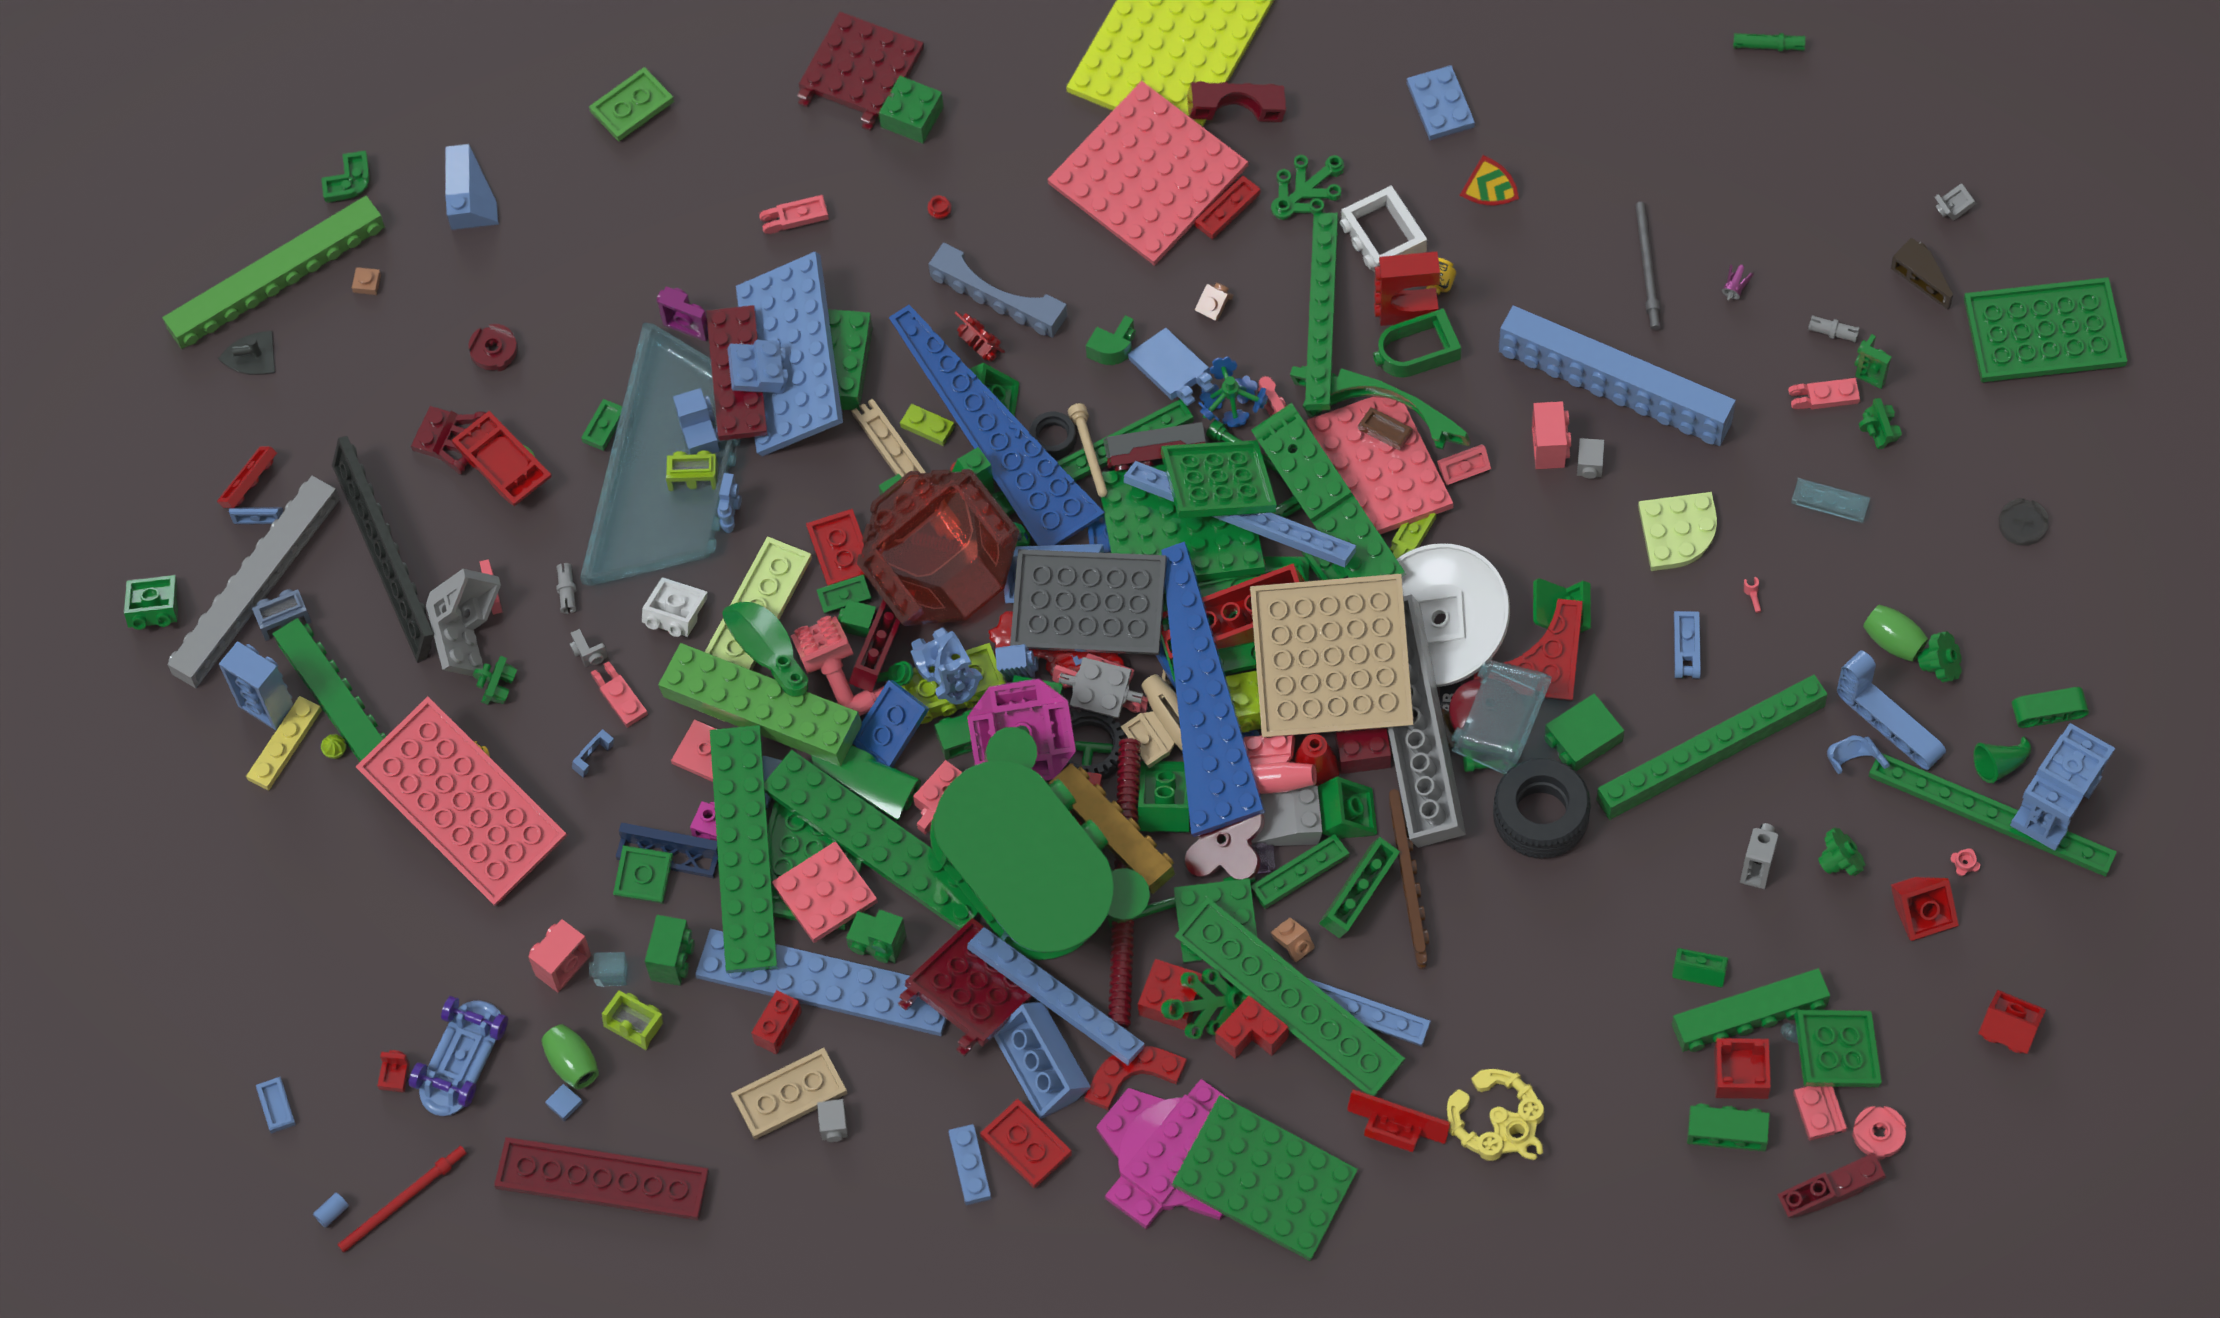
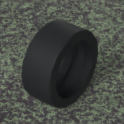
[1029,411,1076,460]

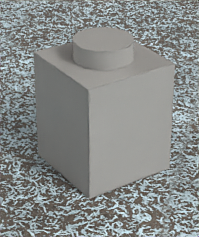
[1577,438,1604,479]
[817,1099,848,1142]

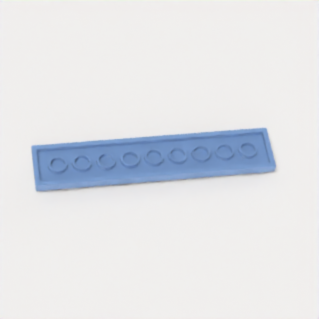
[695,929,947,1036]

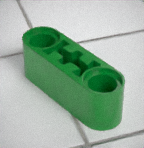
[2011,687,2089,728]

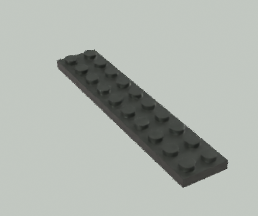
[332,436,434,663]

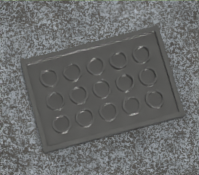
[1010,549,1167,655]

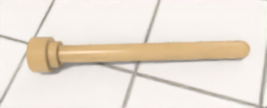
[1068,403,1107,497]

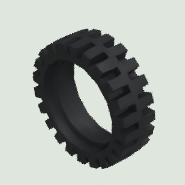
[1062,709,1125,780]

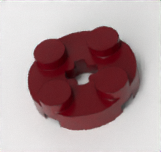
[469,324,518,372]

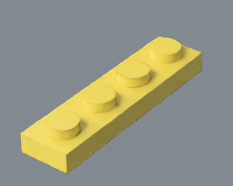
[246,696,322,791]

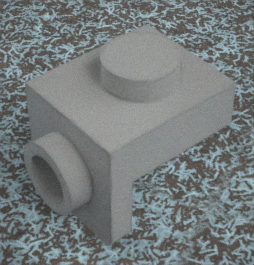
[1935,183,1977,221]
[569,629,608,667]

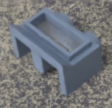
[252,589,311,641]

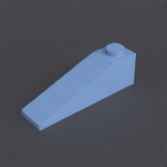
[445,144,498,230]

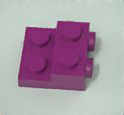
[657,286,709,341]

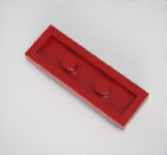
[1195,176,1261,240]
[217,446,277,508]

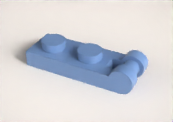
[1674,611,1700,679]

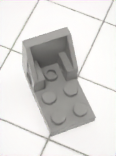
[426,569,501,676]

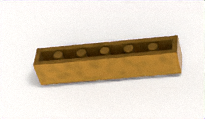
[1049,763,1175,894]

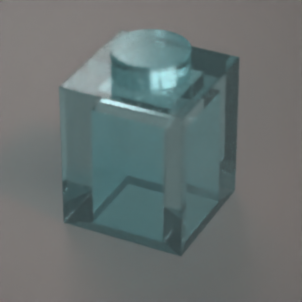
[589,952,628,986]

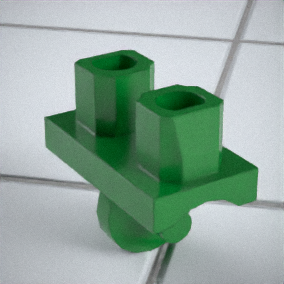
[1858,398,1902,449]
[473,655,517,705]

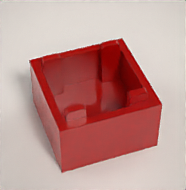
[1714,1038,1770,1099]

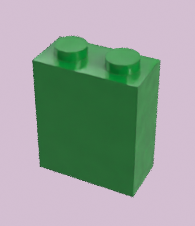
[1544,693,1624,771]

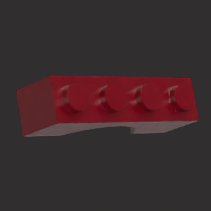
[1187,81,1286,122]

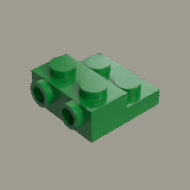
[124,575,178,630]

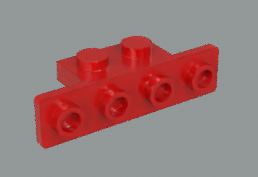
[1347,1090,1451,1152]

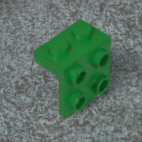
[1533,578,1591,634]

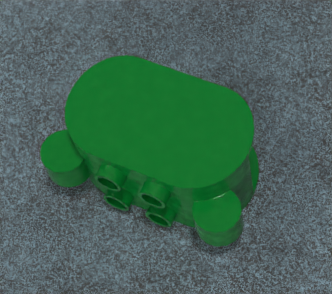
[930,727,1150,960]

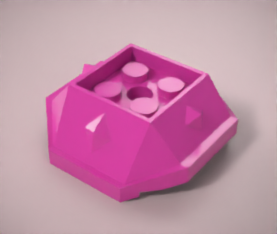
[967,678,1076,781]

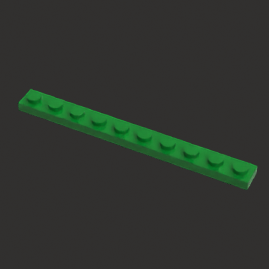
[1305,213,1338,410]
[981,399,1194,529]
[1868,753,2117,877]

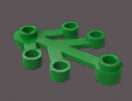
[1271,155,1344,220]
[1161,969,1247,1039]

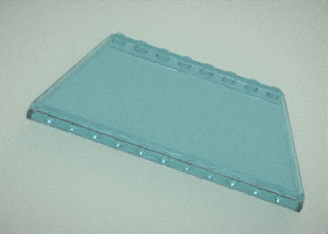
[580,322,741,586]

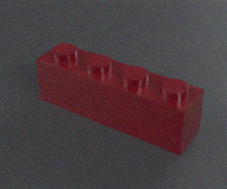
[849,593,907,692]

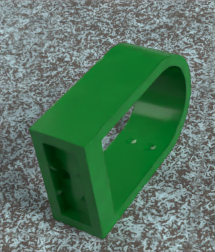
[1373,308,1461,378]

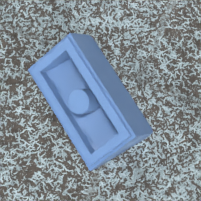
[229,507,283,524]

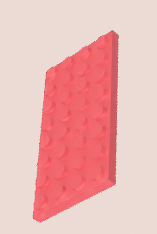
[356,696,568,907]

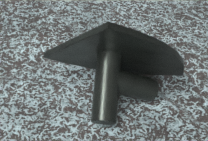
[218,331,275,375]

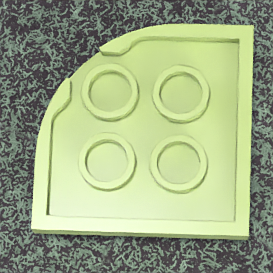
[1638,492,1717,571]

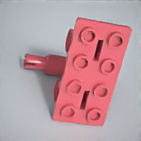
[791,616,884,716]

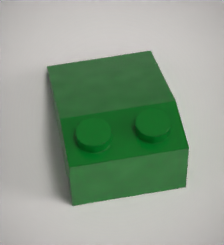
[1138,761,1190,832]

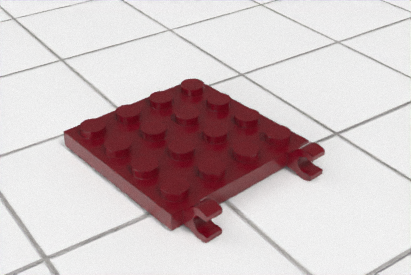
[797,11,924,131]
[898,918,1034,1056]

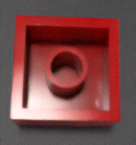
[1138,959,1204,1030]

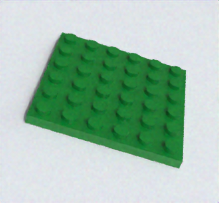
[1100,465,1265,581]

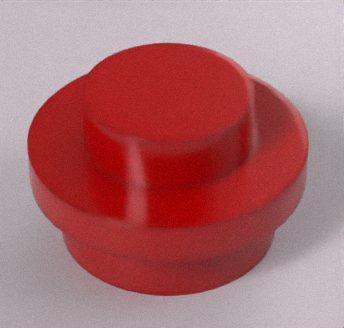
[927,196,951,219]

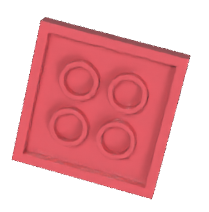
[772,841,878,943]

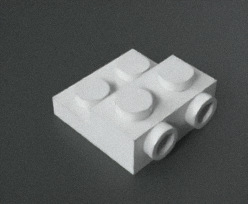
[642,577,708,637]

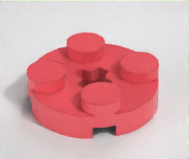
[1852,1106,1906,1160]

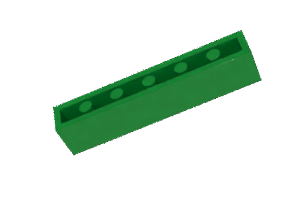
[1672,968,1830,1052]

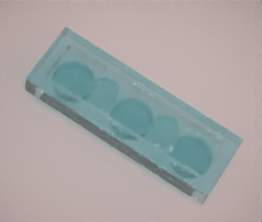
[1791,478,1870,523]

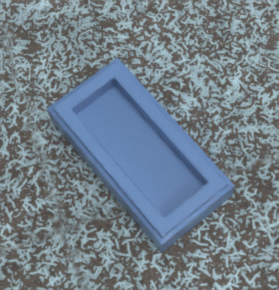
[256,1077,296,1133]

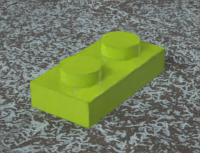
[900,404,955,446]

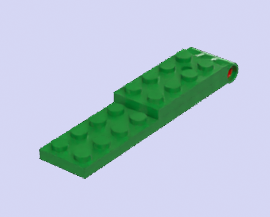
[1251,403,1407,578]

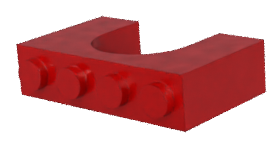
[1374,251,1440,326]

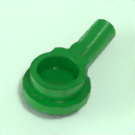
[876,661,914,686]

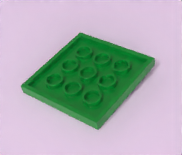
[1161,440,1277,518]

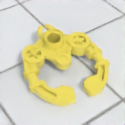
[1447,1069,1544,1161]

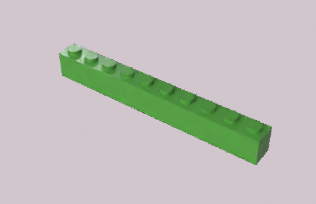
[162,196,385,349]

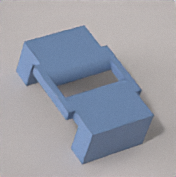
[572,729,614,777]

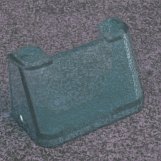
[1451,660,1552,774]

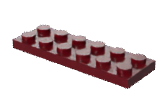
[706,305,767,441]

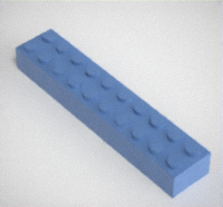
[1499,305,1736,446]

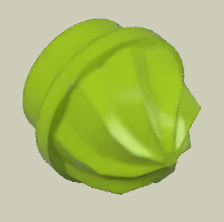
[321,734,346,759]

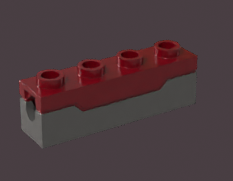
[1103,422,1205,472]

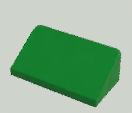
[1672,948,1728,987]

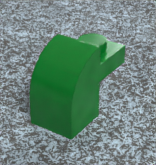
[1086,316,1136,365]

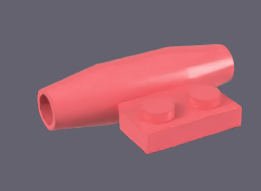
[1244,735,1317,794]

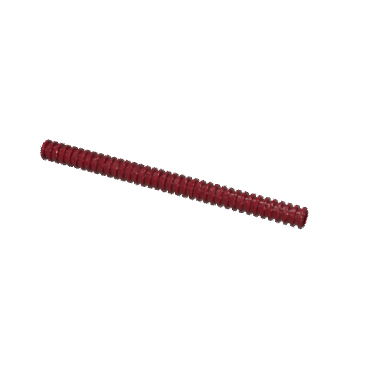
[1108,738,1141,1028]

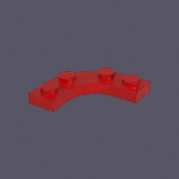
[1085,1046,1187,1111]

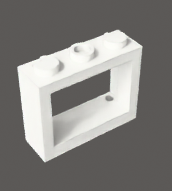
[1340,185,1427,273]

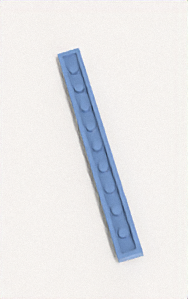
[1124,461,1356,568]

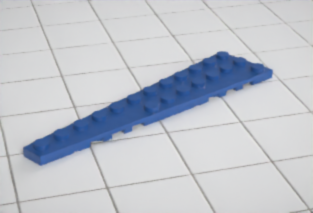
[889,305,1105,546]
[1161,541,1265,837]

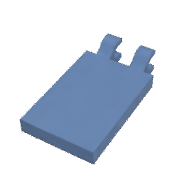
[1128,328,1214,406]

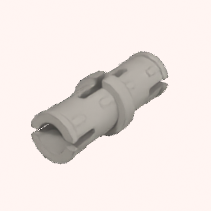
[1808,315,1860,343]
[556,563,576,614]

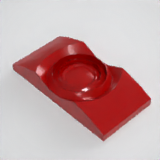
[452,411,552,506]

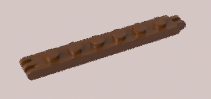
[1389,789,1429,969]

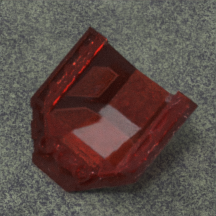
[857,469,1020,626]

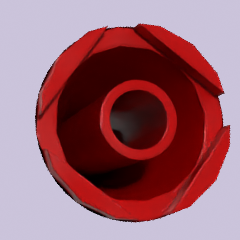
[1291,734,1340,786]

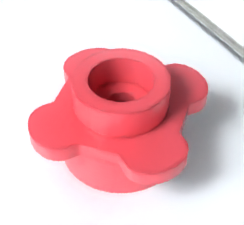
[1950,848,1980,876]

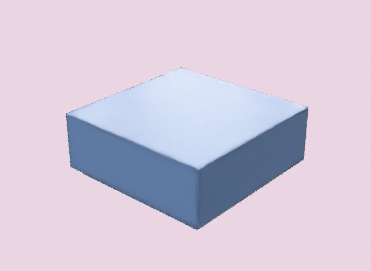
[545,1084,583,1121]

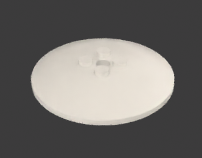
[1397,544,1510,687]

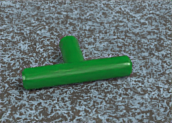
[1075,741,1113,766]

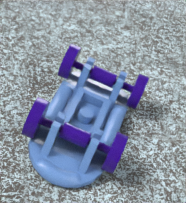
[409,996,508,1116]

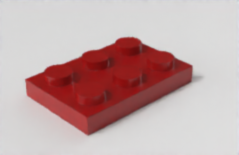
[806,509,867,586]
[980,1099,1072,1189]

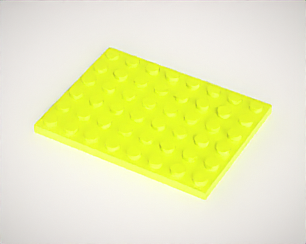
[1066,0,1274,127]

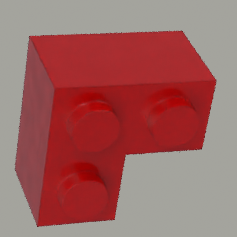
[1215,996,1289,1059]

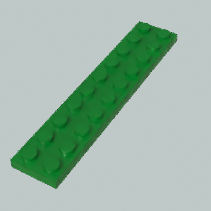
[710,725,778,973]
[764,750,979,930]
[1175,897,1405,1097]

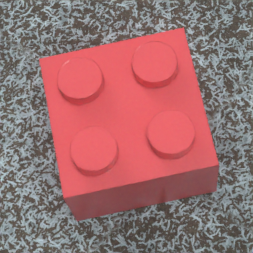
[1532,401,1571,469]
[528,919,592,993]

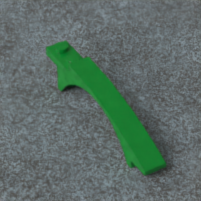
[1290,366,1471,449]

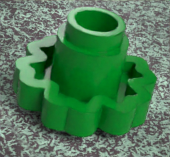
[1918,631,1962,683]
[1818,827,1865,876]

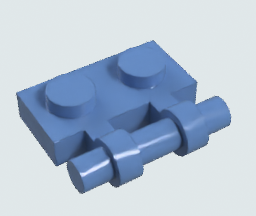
[717,473,741,533]

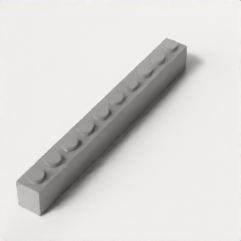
[167,476,340,688]

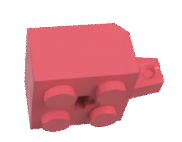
[913,760,962,835]

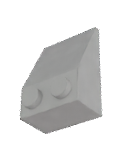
[1252,786,1322,847]

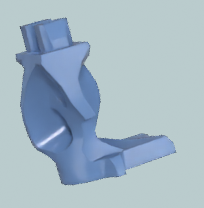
[911,628,983,704]

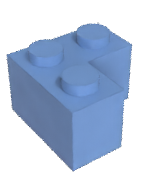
[673,388,721,455]

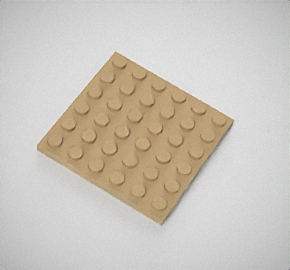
[1250,574,1414,738]

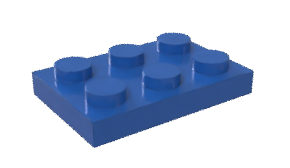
[852,680,930,768]

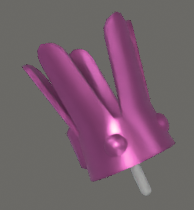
[1722,265,1753,300]

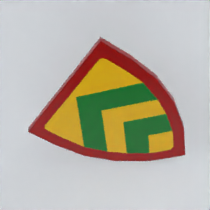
[1460,155,1519,205]

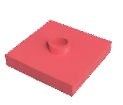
[671,719,716,782]

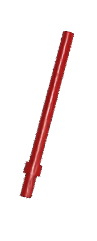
[337,1146,467,1253]

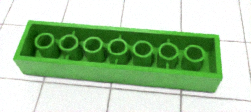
[658,643,862,767]

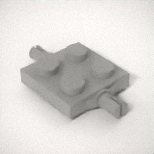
[1058,657,1143,719]

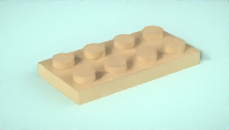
[731,1048,847,1140]

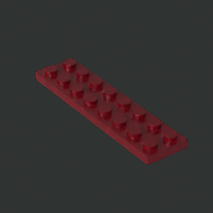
[494,1137,709,1220]

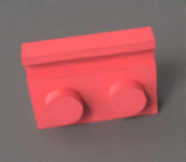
[1793,1086,1847,1141]

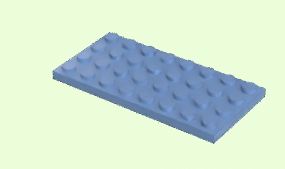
[736,252,843,456]

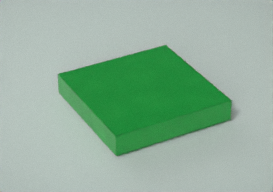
[613,846,673,904]

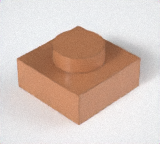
[352,268,381,295]

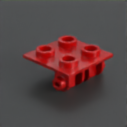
[954,311,1005,362]

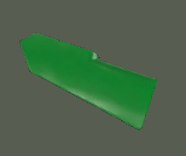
[811,745,921,821]

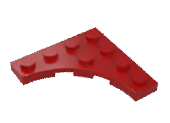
[1474,599,1583,701]

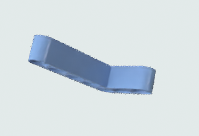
[1837,650,1946,770]

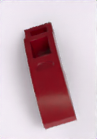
[1777,1152,1886,1219]

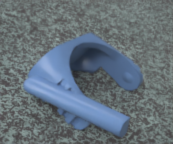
[1827,735,1890,774]

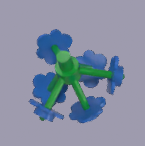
[1198,357,1268,427]

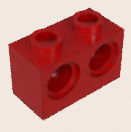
[751,990,802,1055]

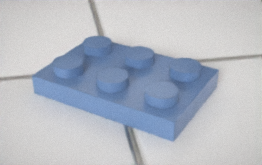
[1407,65,1475,140]

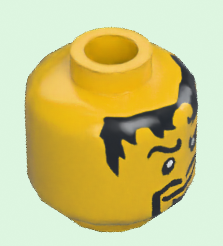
[1426,258,1457,295]

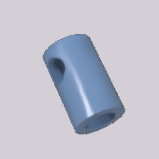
[313,1193,349,1228]

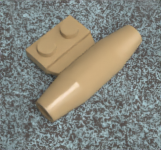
[1121,674,1183,768]

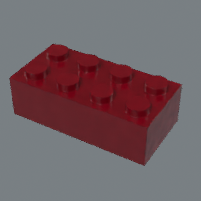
[1334,728,1391,774]

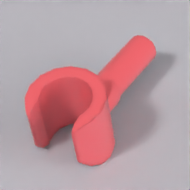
[1744,577,1761,613]

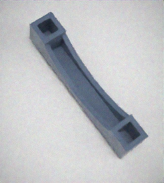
[929,242,1067,338]

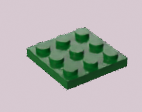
[1174,878,1257,964]
[1794,1010,1882,1087]

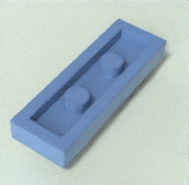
[948,1124,991,1205]

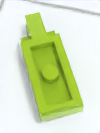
[1390,513,1436,559]

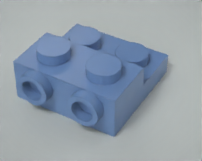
[727,340,788,393]

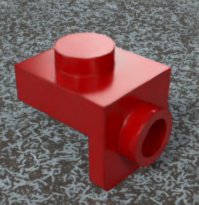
[377,1050,410,1092]

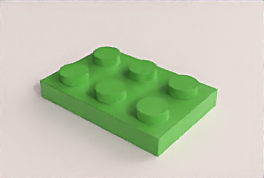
[589,67,674,142]

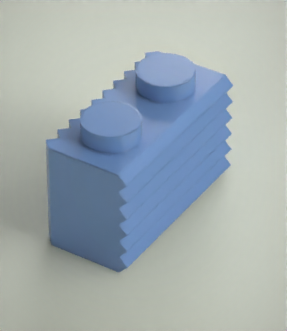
[995,644,1039,682]

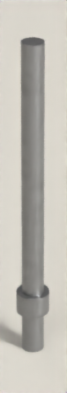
[1635,202,1661,330]

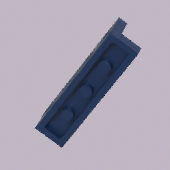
[616,822,718,879]

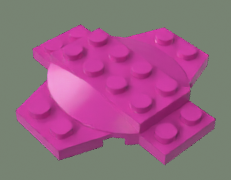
[1096,1079,1233,1229]

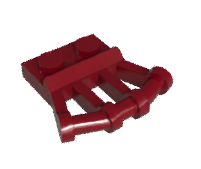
[411,406,486,474]

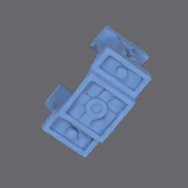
[2010,723,2115,851]

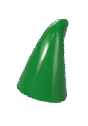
[1973,736,2031,783]

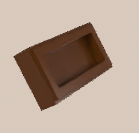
[1358,407,1413,451]

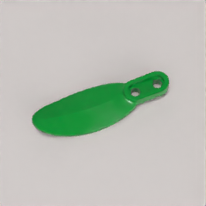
[722,602,808,697]

